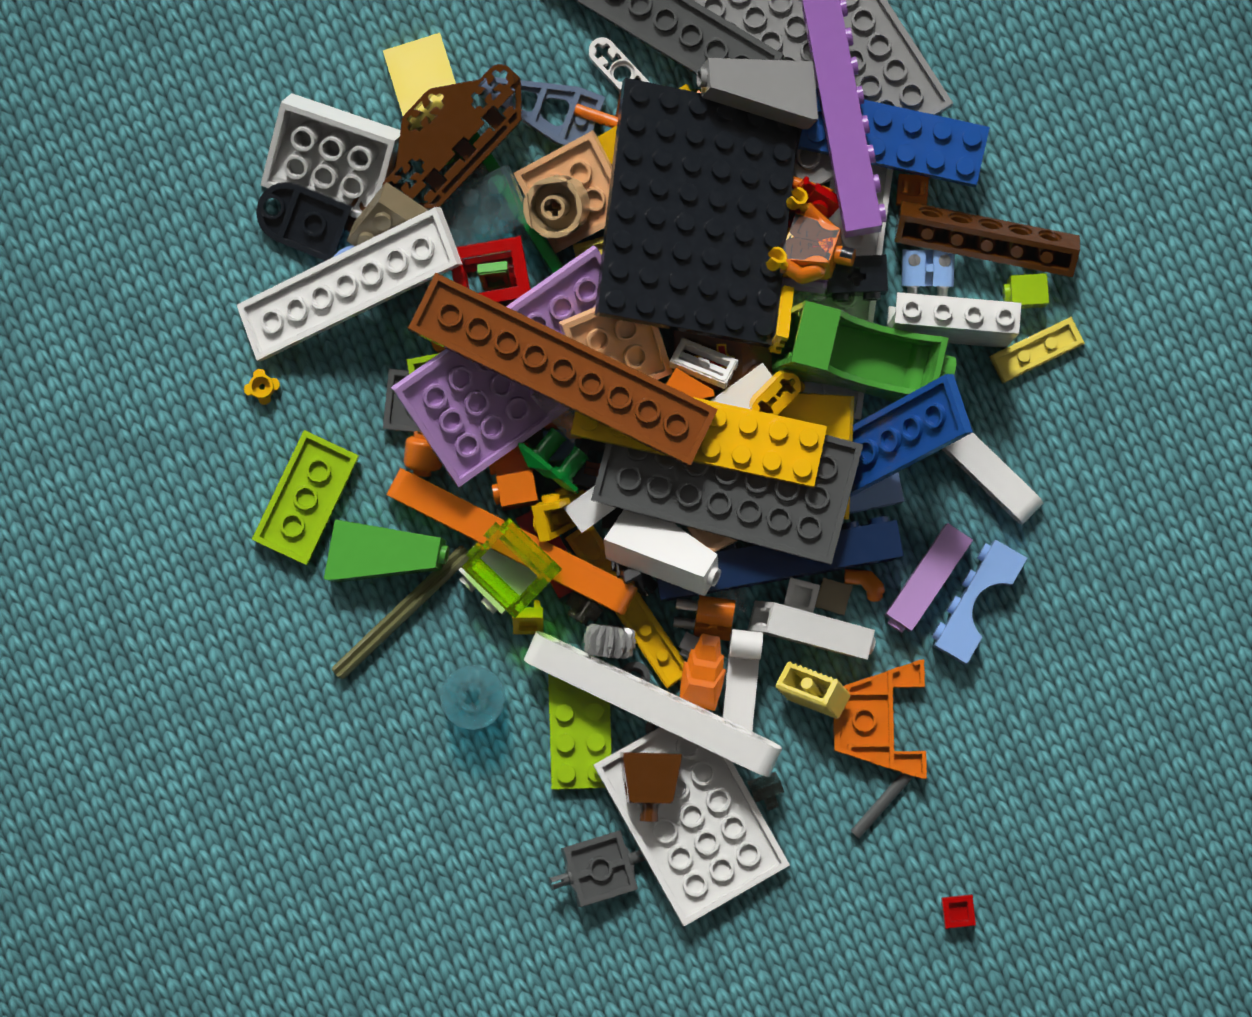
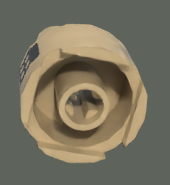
[523,175,590,238]

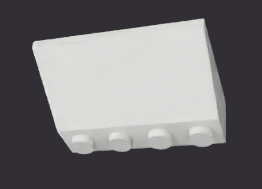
[261,93,400,218]

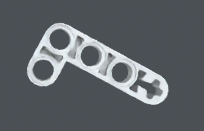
[722,629,763,731]

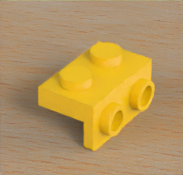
[531,487,584,542]

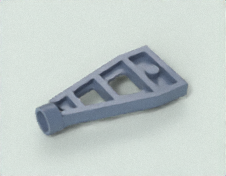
[478,77,605,147]

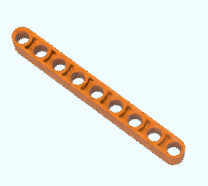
[386,468,638,616]

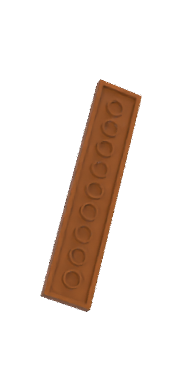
[408,273,718,467]

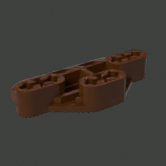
[382,64,522,209]

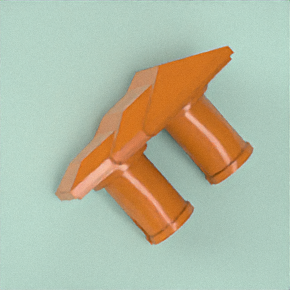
[680,634,726,711]

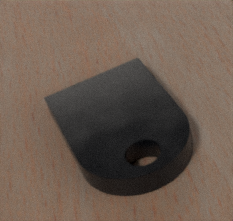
[256,182,354,261]

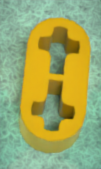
[749,369,801,415]

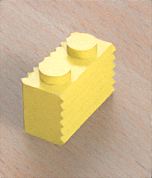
[776,661,850,719]

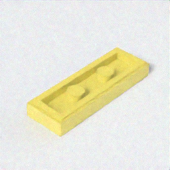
[989,317,1085,384]

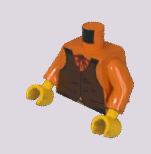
[766,187,856,284]

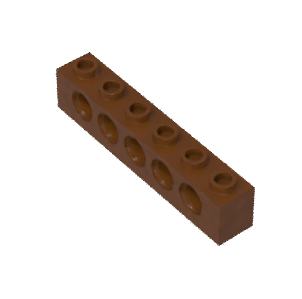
[894,200,1080,277]

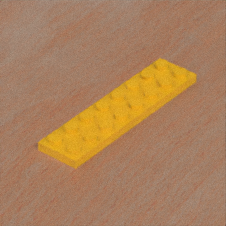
[571,397,827,488]

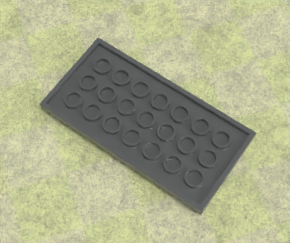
[591,435,863,565]

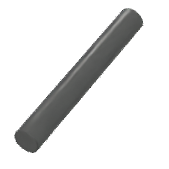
[850,773,913,839]

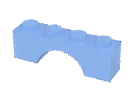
[931,540,1027,664]

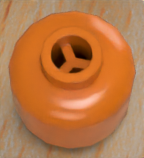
[404,431,442,477]

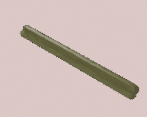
[332,545,472,679]

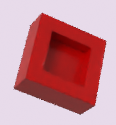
[941,894,976,929]

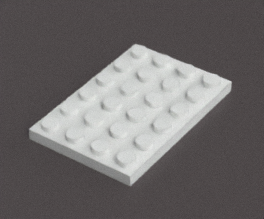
[593,727,790,926]

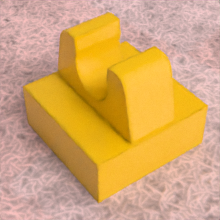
[512,600,544,634]

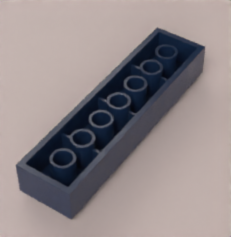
[656,516,904,602]

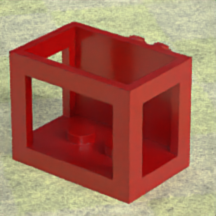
[451,236,531,306]

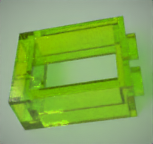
[461,518,562,618]

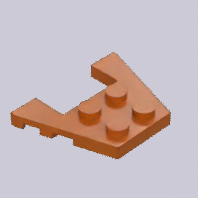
[833,659,927,779]

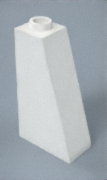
[604,510,721,596]
[748,601,876,660]

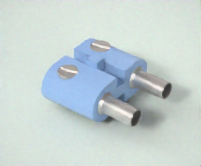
[901,249,955,297]

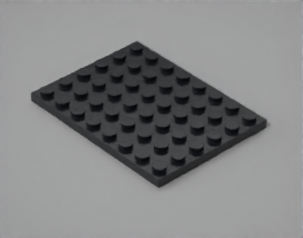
[594,78,798,348]

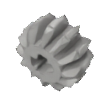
[583,623,636,659]

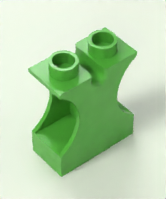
[771,301,956,403]

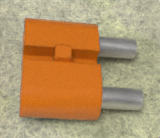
[673,595,736,641]

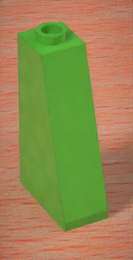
[324,519,450,583]

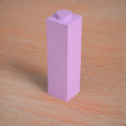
[885,523,973,633]

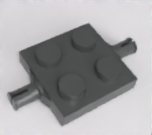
[549,830,646,907]

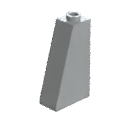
[696,58,818,129]

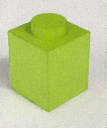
[1003,273,1049,309]

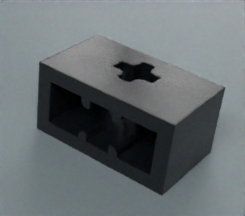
[825,254,888,302]

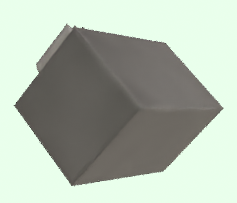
[679,632,699,658]

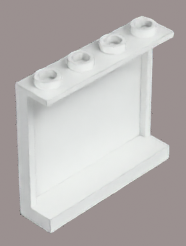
[886,292,1021,348]

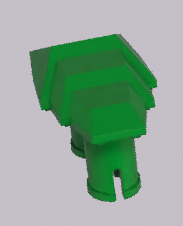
[518,427,590,494]

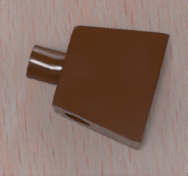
[620,752,682,822]

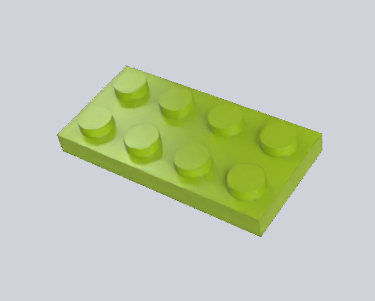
[252,430,360,566]
[548,674,612,789]

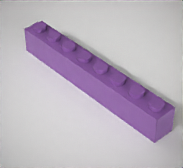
[801,0,887,238]

